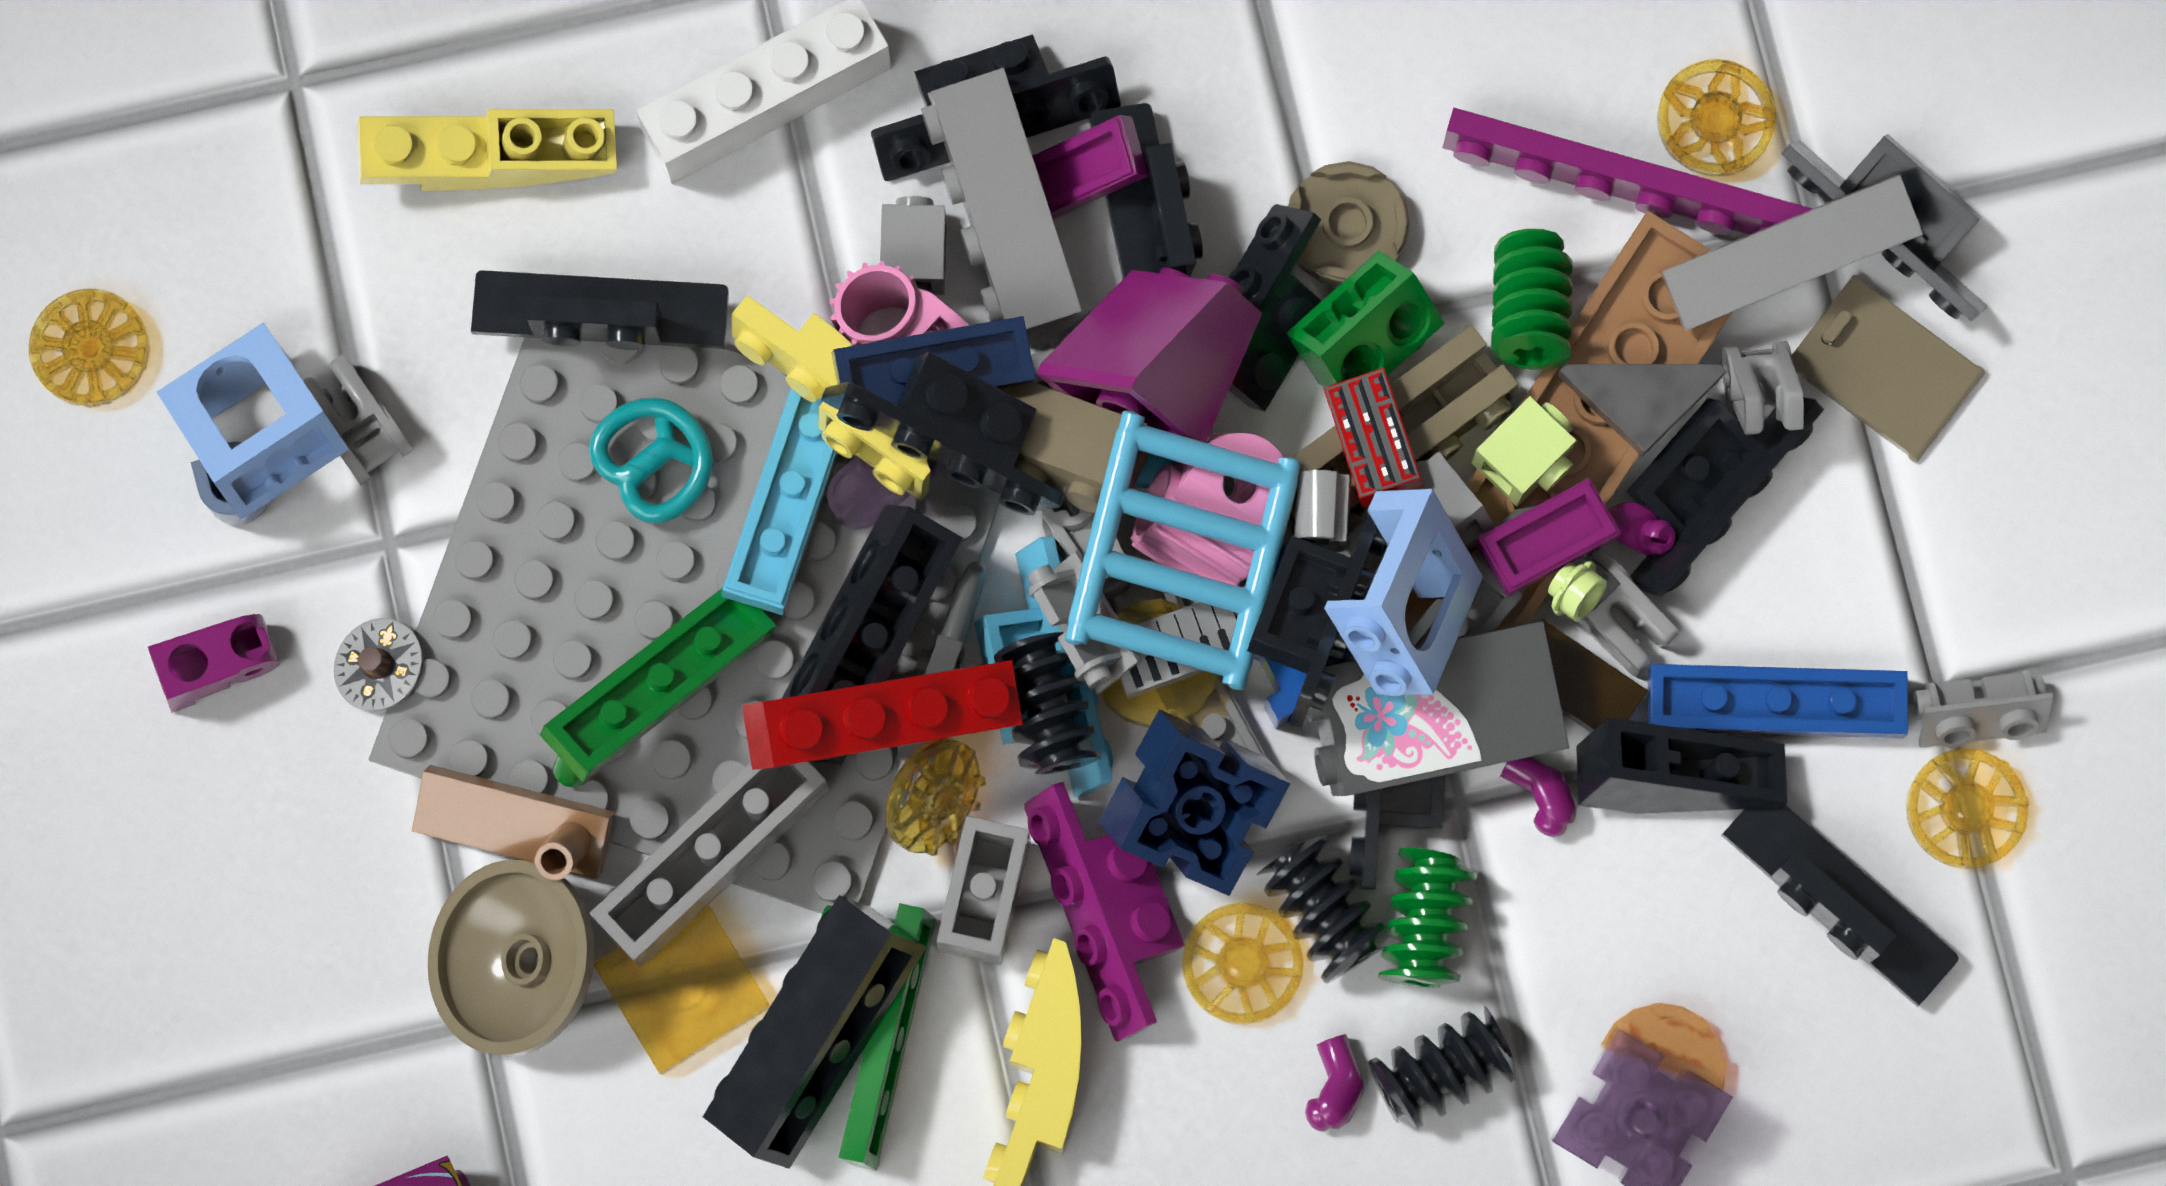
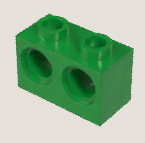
[1286,250,1445,388]

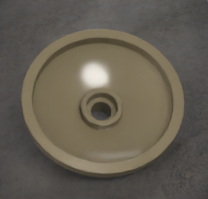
[428,860,595,1056]

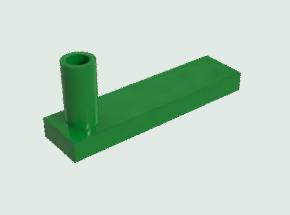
[540,587,776,788]
[821,903,936,1170]

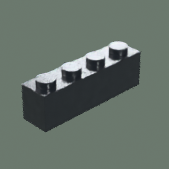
[702,895,926,1169]

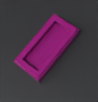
[1032,115,1149,219]
[1475,478,1621,597]

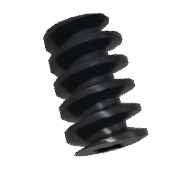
[994,632,1101,774]
[1256,835,1386,984]
[1368,1006,1516,1129]

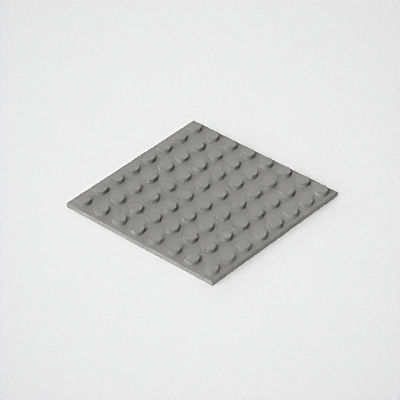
[368,337,1000,914]

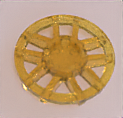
[886,737,986,856]
[1906,748,2030,869]
[1182,902,1303,1024]

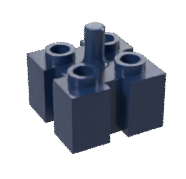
[1099,709,1291,896]

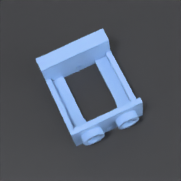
[157,322,349,520]
[1324,489,1483,696]

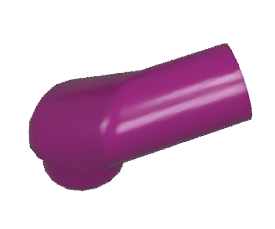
[1500,757,1577,837]
[1305,1034,1364,1132]

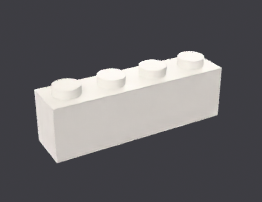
[636,0,891,184]

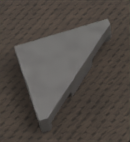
[1558,364,1726,457]

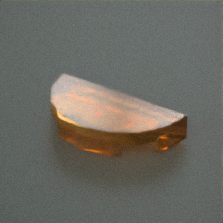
[1599,1003,1727,1092]

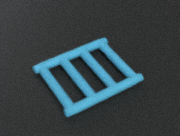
[1065,410,1301,690]

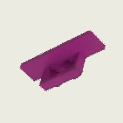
[1024,782,1185,1042]

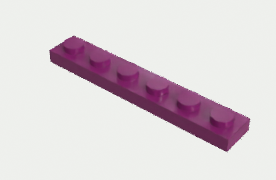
[1442,107,1813,235]

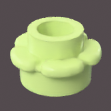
[1548,561,1607,622]

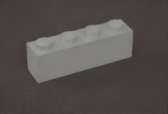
[921,68,1082,329]
[589,762,830,969]

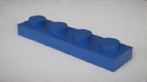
[1648,664,1908,738]

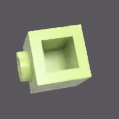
[1472,396,1576,507]

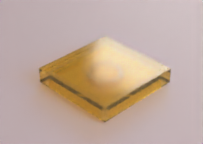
[594,905,770,1075]

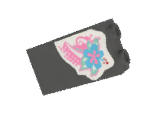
[1301,621,1569,796]

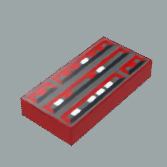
[1323,367,1424,507]

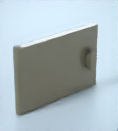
[1792,275,1985,462]

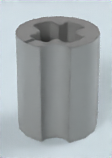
[1294,470,1352,548]

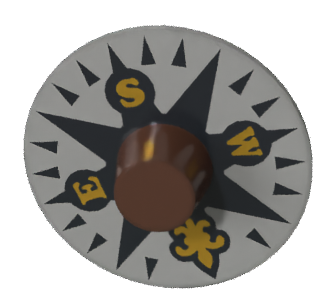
[334,618,423,711]

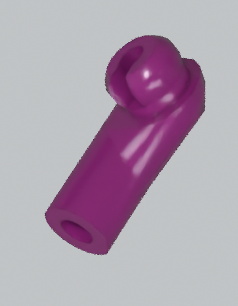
[1596,502,1675,555]

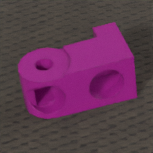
[147,614,280,713]

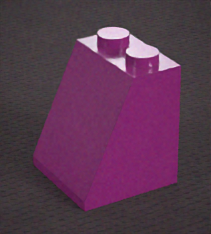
[1036,268,1262,443]

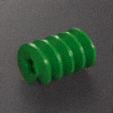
[1491,229,1573,371]
[1378,847,1478,988]

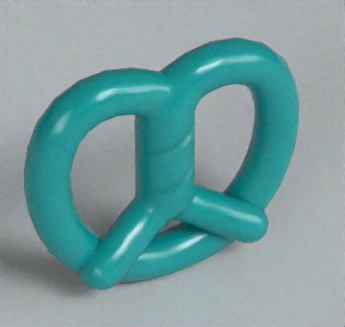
[589,398,714,524]

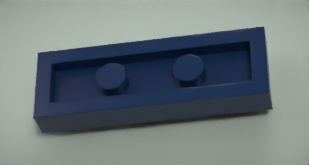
[831,316,1036,405]

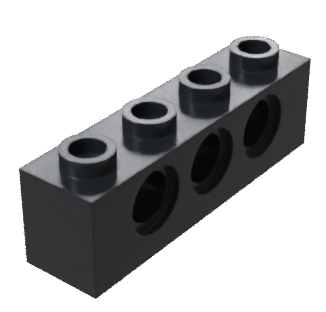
[782,505,963,766]

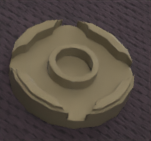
[1288,161,1410,286]

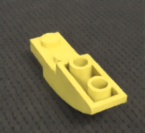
[357,109,617,191]
[732,295,930,501]
[983,938,1082,1186]

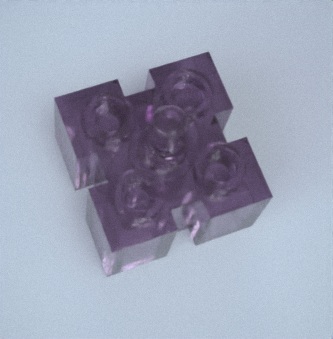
[1550,1027,1733,1186]

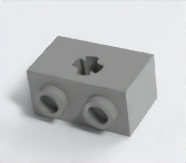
[936,815,1030,965]

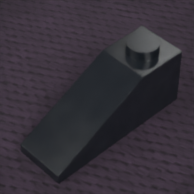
[1576,717,1788,814]

